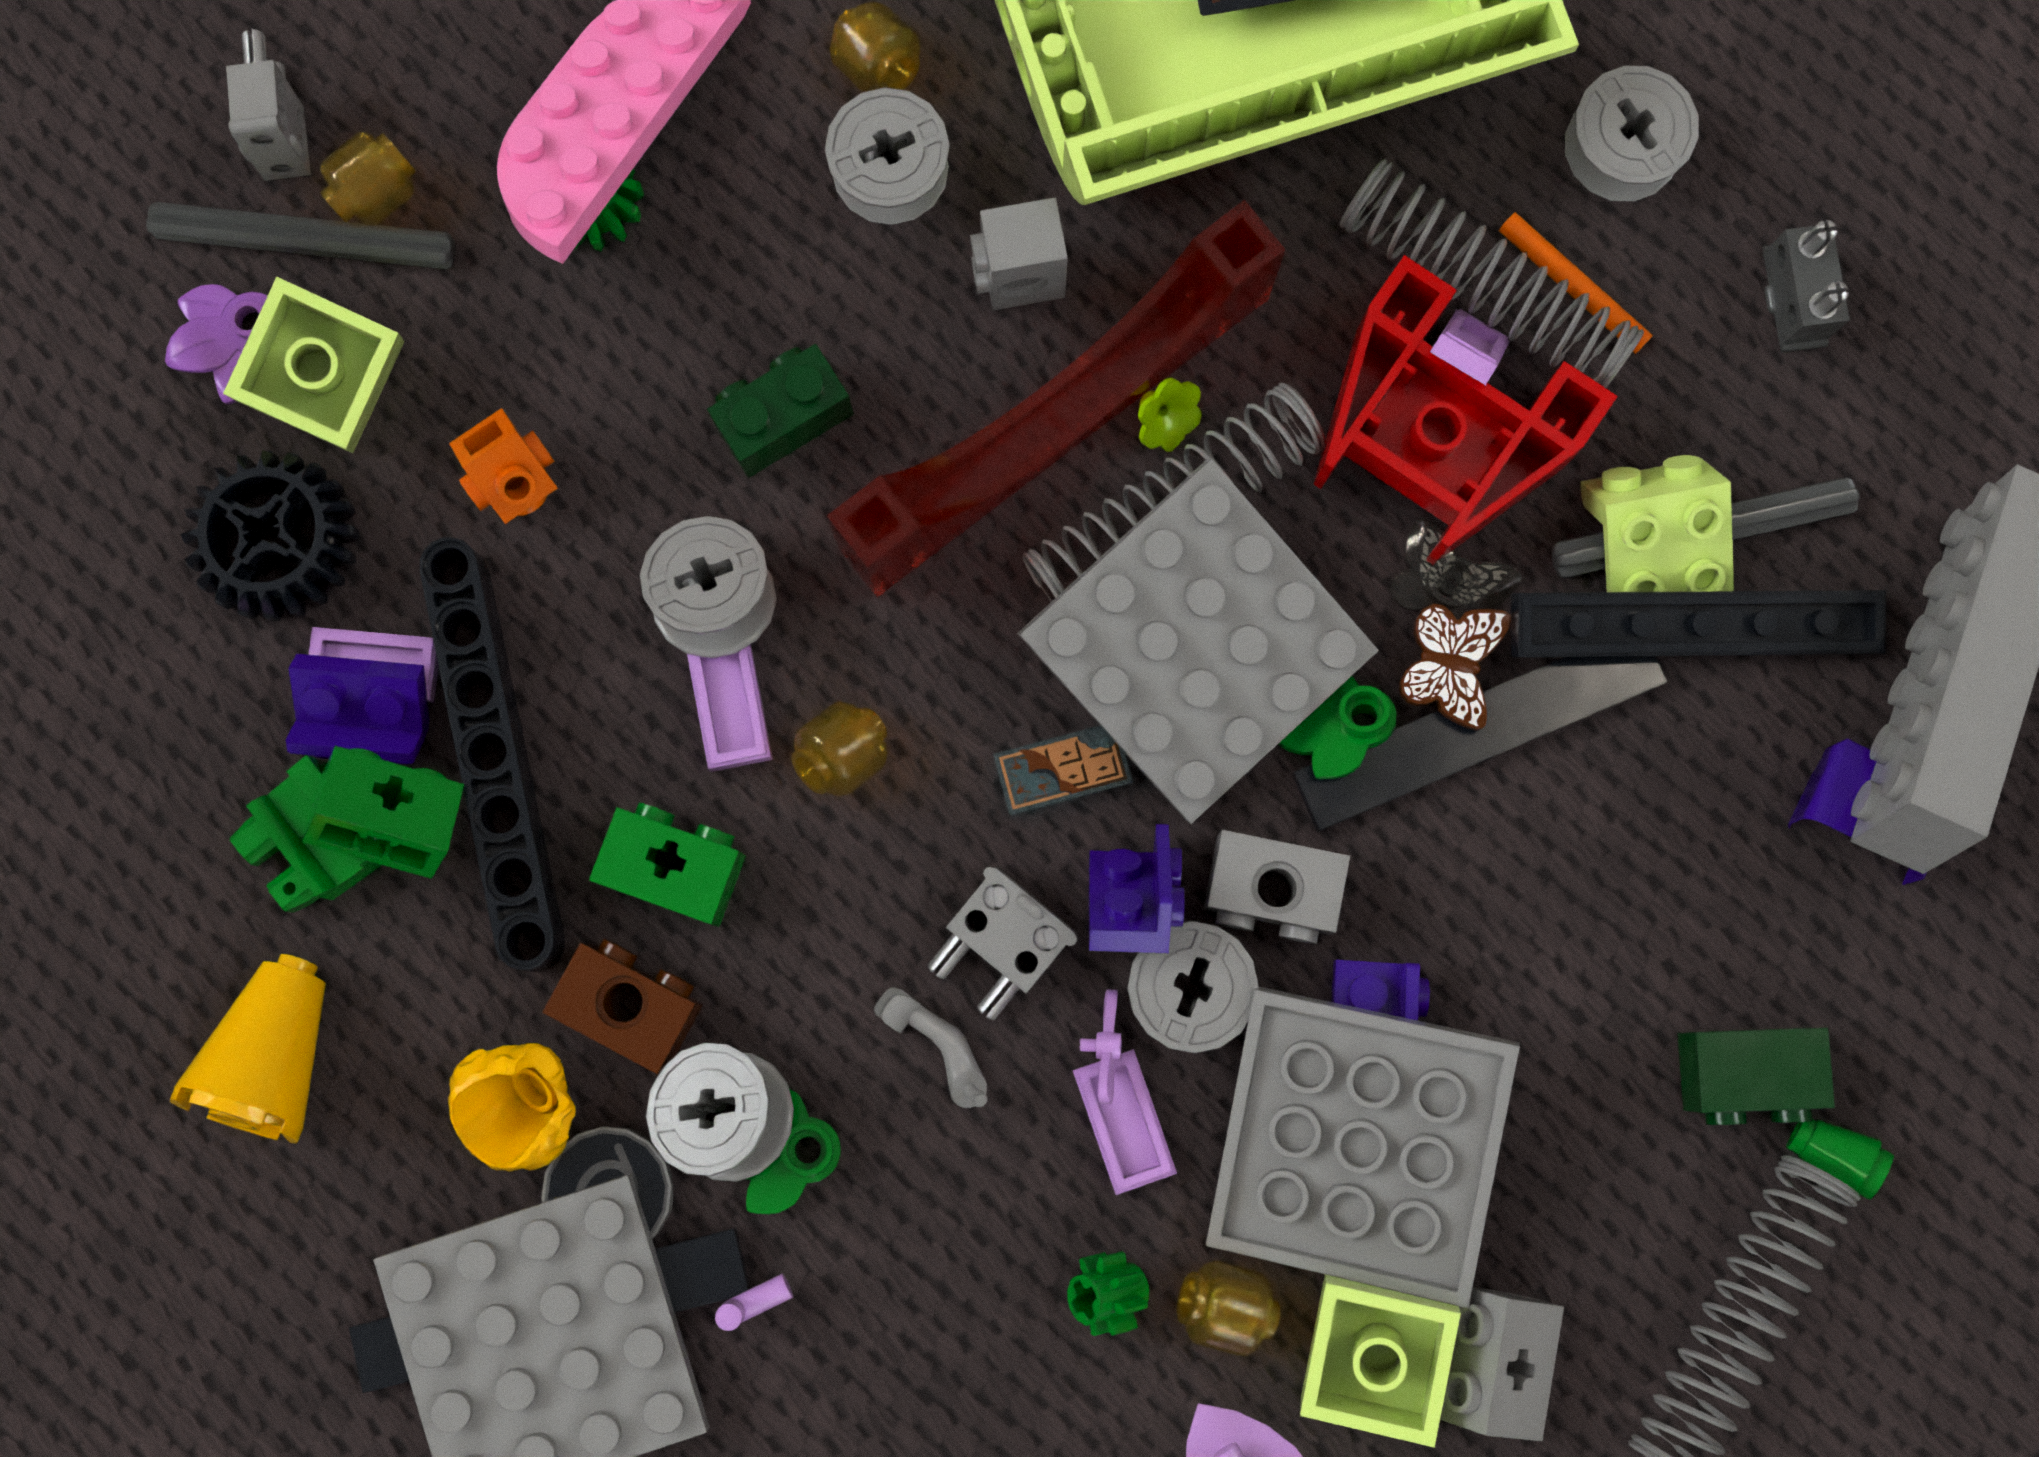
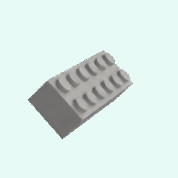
[1850,464,2039,874]

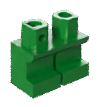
[230,755,381,913]

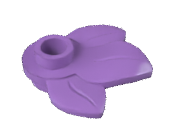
[165,284,268,405]

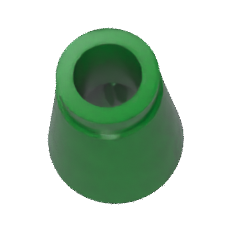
[1786,1118,1894,1200]

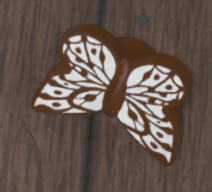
[1399,604,1511,731]

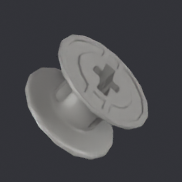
[1565,66,1699,201]
[825,88,950,225]
[640,516,777,658]
[1127,921,1259,1053]
[646,1043,794,1182]

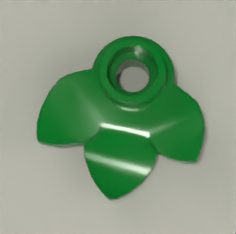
[1278,676,1397,779]
[746,1089,841,1214]

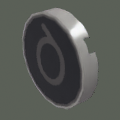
[541,1126,674,1239]

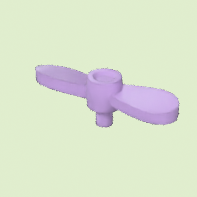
[1080,989,1122,1104]

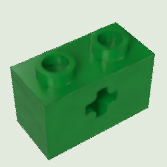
[302,745,464,879]
[589,802,746,927]

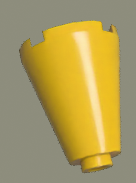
[169,954,326,1144]

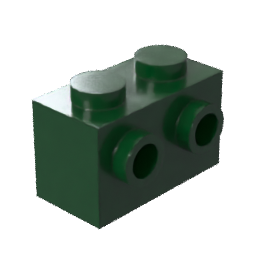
[707,344,854,478]
[1678,1028,1835,1125]

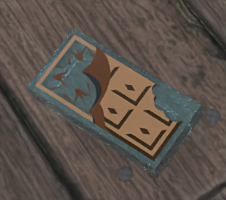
[993,726,1133,817]

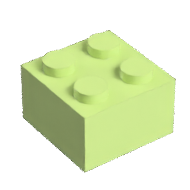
[223,276,405,453]
[1300,1274,1461,1448]

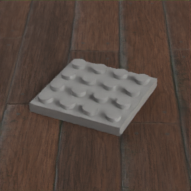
[1017,459,1379,824]
[1206,987,1520,1308]
[373,1173,710,1457]

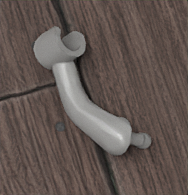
[874,987,988,1108]

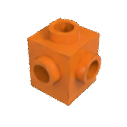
[449,408,558,524]

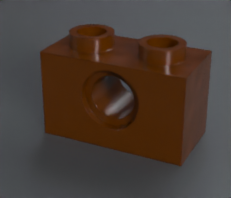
[542,938,703,1074]

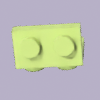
[1581,455,1734,592]

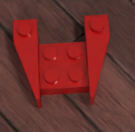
[1313,255,1618,565]

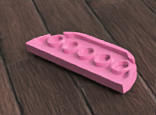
[497,0,751,264]

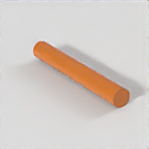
[1498,212,1653,354]

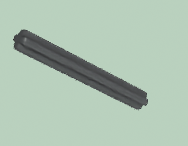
[146,202,456,269]
[1551,477,1860,579]

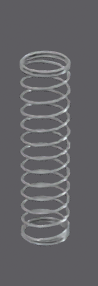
[1340,159,1644,388]
[1023,383,1326,603]
[1628,1155,1860,1457]

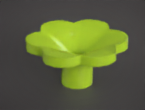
[1138,378,1202,452]

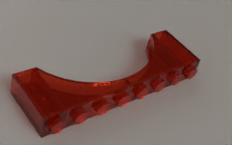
[827,200,1286,597]

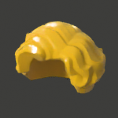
[448,1043,576,1172]

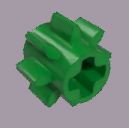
[1067,1251,1149,1336]

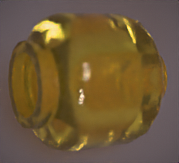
[829,2,921,93]
[320,132,416,226]
[791,701,888,797]
[1177,1261,1280,1356]

